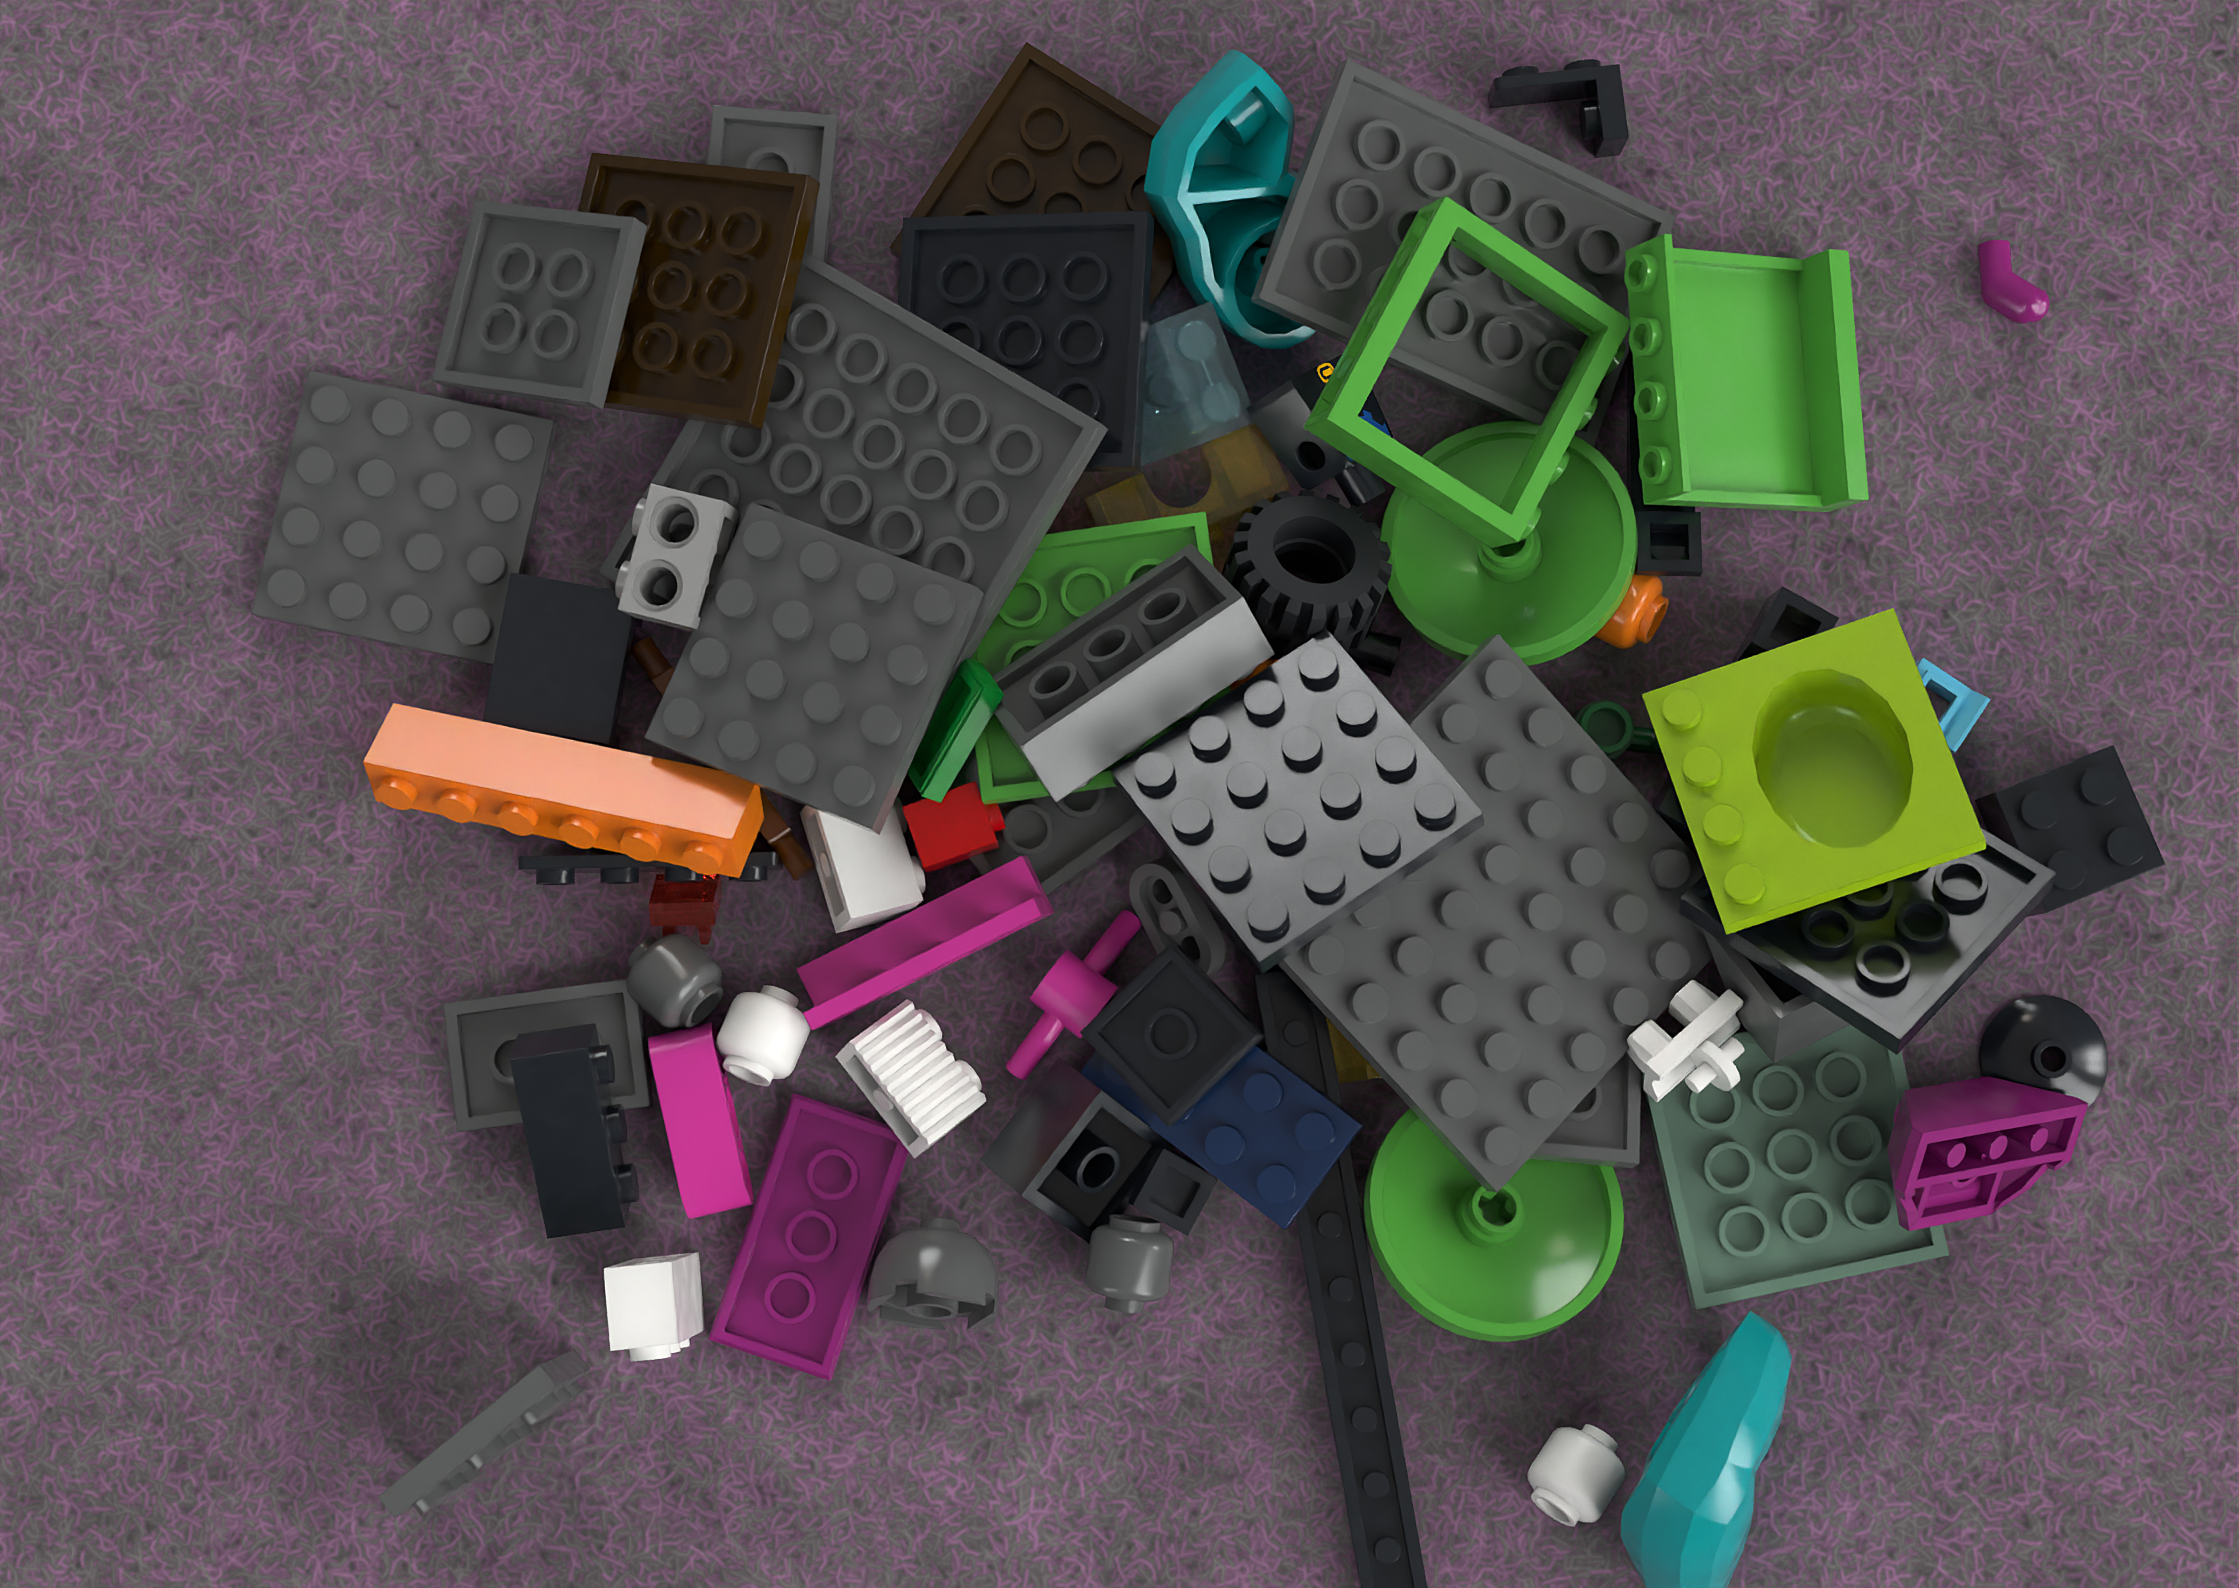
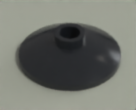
[1979,995,2108,1108]

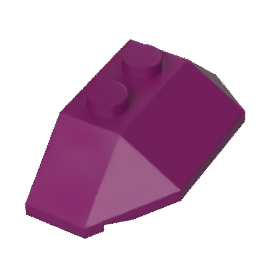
[1887,1076,2089,1231]

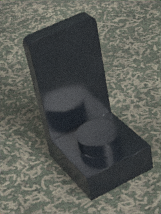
[1488,59,1629,158]

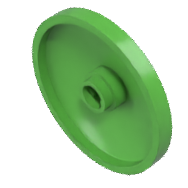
[1380,421,1638,666]
[1364,1108,1624,1342]

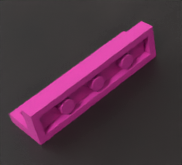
[797,855,1055,1030]

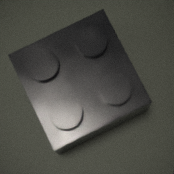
[1975,745,2166,917]

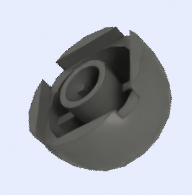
[867,1218,999,1330]

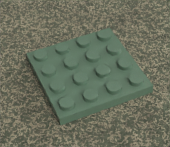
[1641,1025,1949,1310]

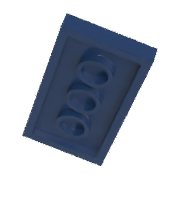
[1080,1044,1364,1230]

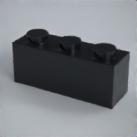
[509,1023,639,1239]

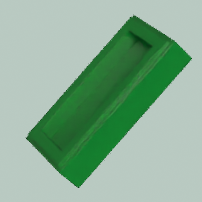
[907,658,1004,803]

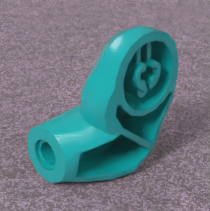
[1144,49,1316,349]
[1620,1311,1792,1588]

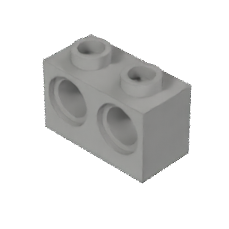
[615,484,740,632]

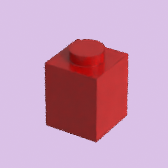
[902,781,1006,873]

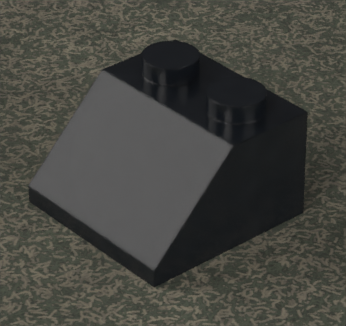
[980,1057,1174,1244]

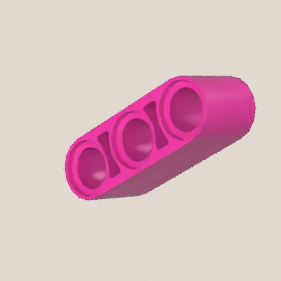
[648,1022,754,1219]

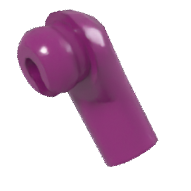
[1978,240,2050,324]

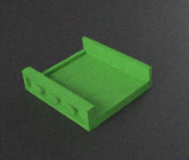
[1624,234,1869,512]

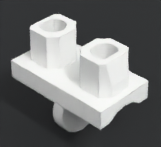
[1627,980,1745,1102]

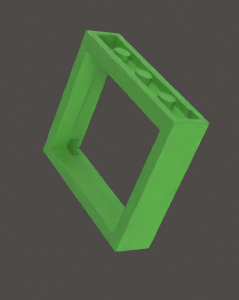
[1303,196,1630,548]

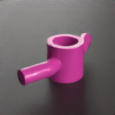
[1005,910,1142,1080]

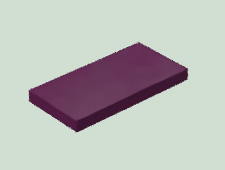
[708,1093,909,1381]

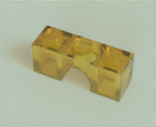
[1085,422,1291,546]

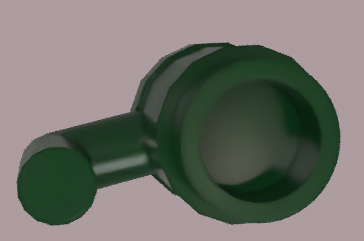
[1572,700,1662,762]

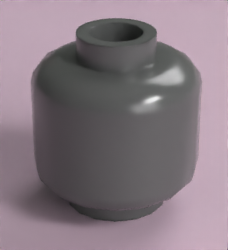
[626,933,723,1028]
[1085,1214,1174,1313]

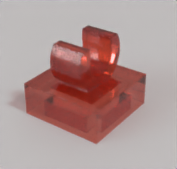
[649,873,722,945]

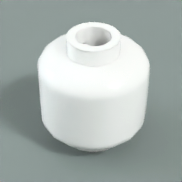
[715,985,810,1086]
[1527,1424,1626,1527]

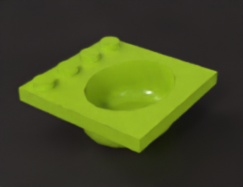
[1642,608,1986,935]

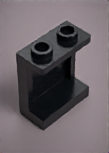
[483,573,643,749]

